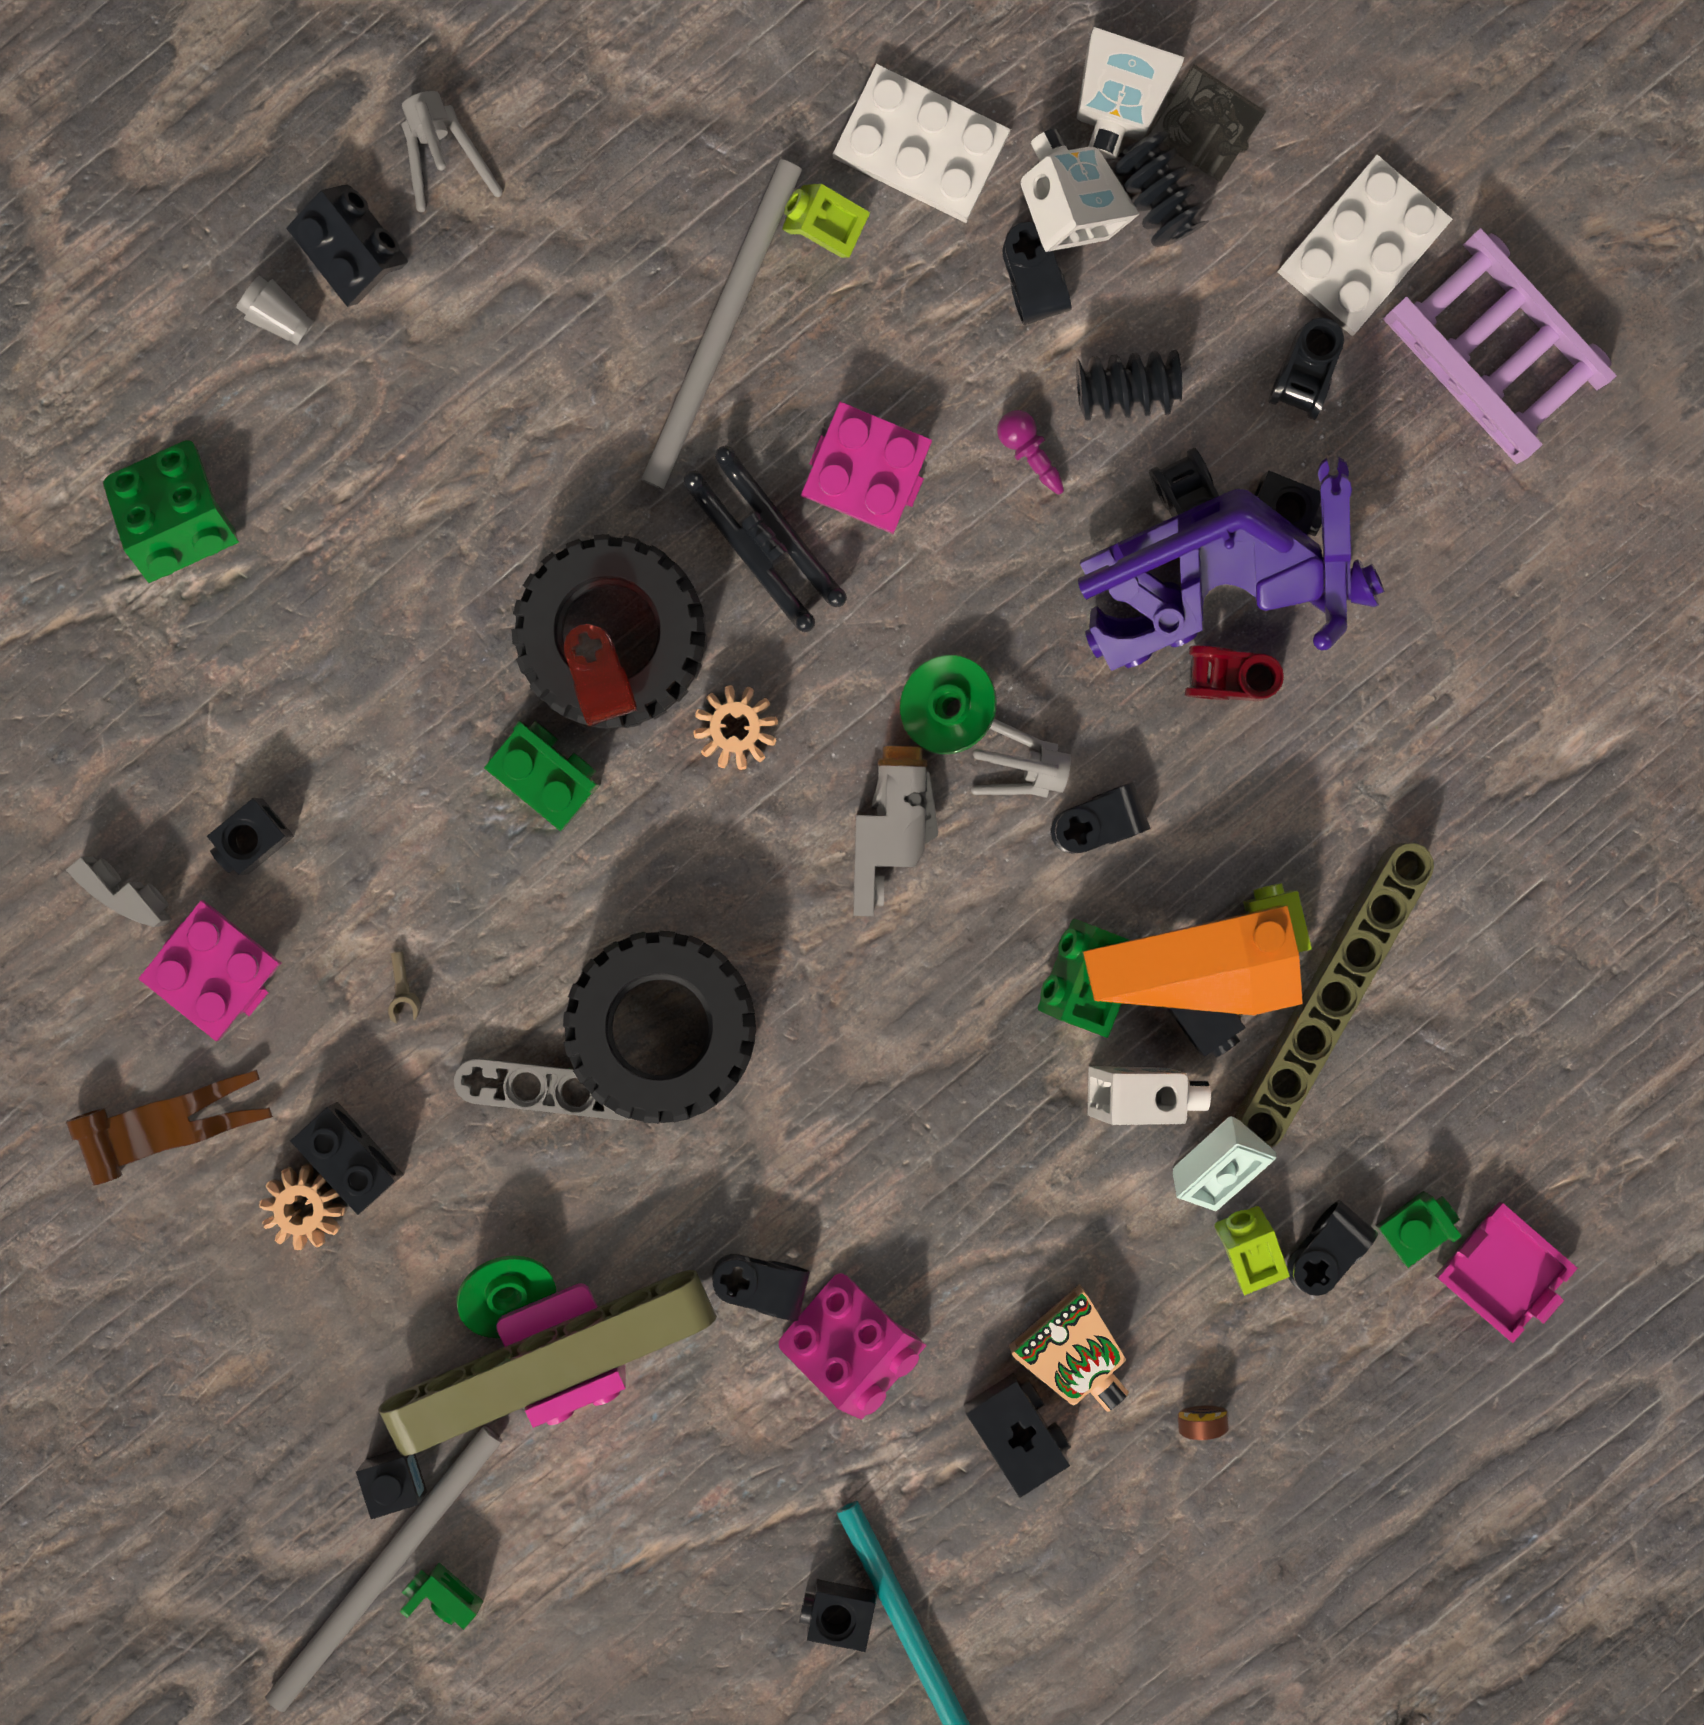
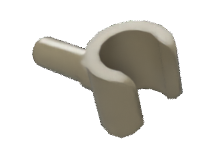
[388,952,421,1024]

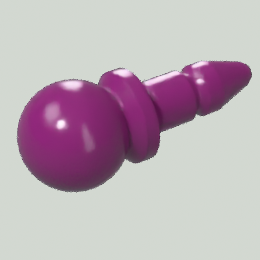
[997,410,1064,495]

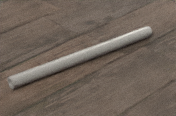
[641,159,802,490]
[265,1426,503,1712]

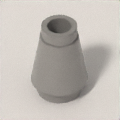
[236,275,315,346]

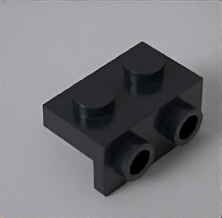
[286,184,408,307]

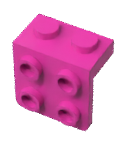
[779,1273,927,1420]
[497,1283,626,1428]

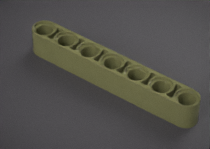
[1234,843,1434,1148]
[378,1270,717,1456]

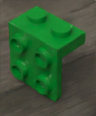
[103,440,239,583]

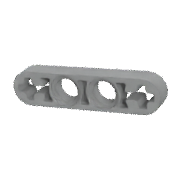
[454,1058,631,1120]

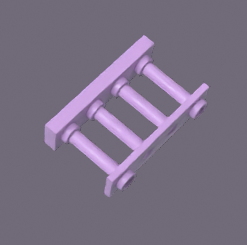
[1383,228,1616,464]

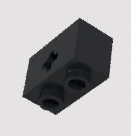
[964,1372,1071,1498]

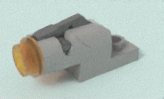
[853,746,938,916]

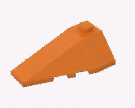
[1083,906,1303,1015]

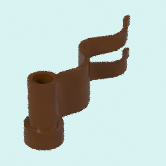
[66,1070,273,1186]

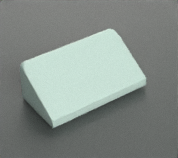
[1173,1116,1277,1211]

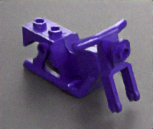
[1078,457,1385,671]

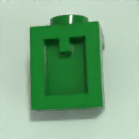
[1375,1191,1462,1268]
[399,1563,484,1630]

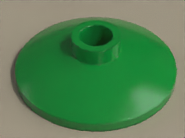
[900,655,997,754]
[456,1255,556,1338]

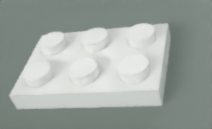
[833,64,1011,223]
[1278,155,1453,336]

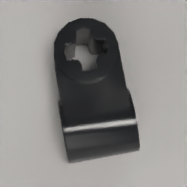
[1002,222,1072,325]
[1268,317,1344,420]
[1149,448,1219,517]
[1050,782,1151,854]
[1287,1200,1378,1296]
[712,1253,810,1321]

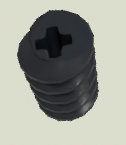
[1114,130,1209,247]
[1076,350,1183,421]

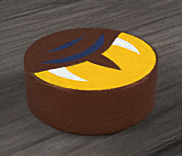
[1178,1405,1229,1440]

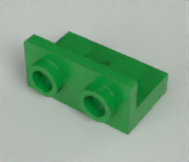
[484,721,600,831]
[1038,918,1129,1038]

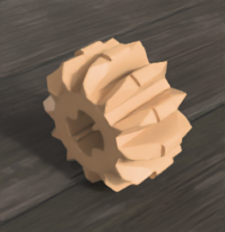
[693,685,778,770]
[259,1164,347,1250]

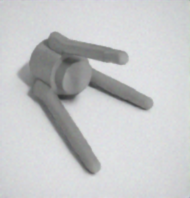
[401,91,503,212]
[971,719,1071,798]

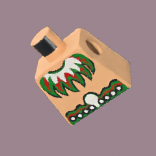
[1009,1284,1129,1412]

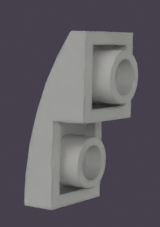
[66,857,173,927]

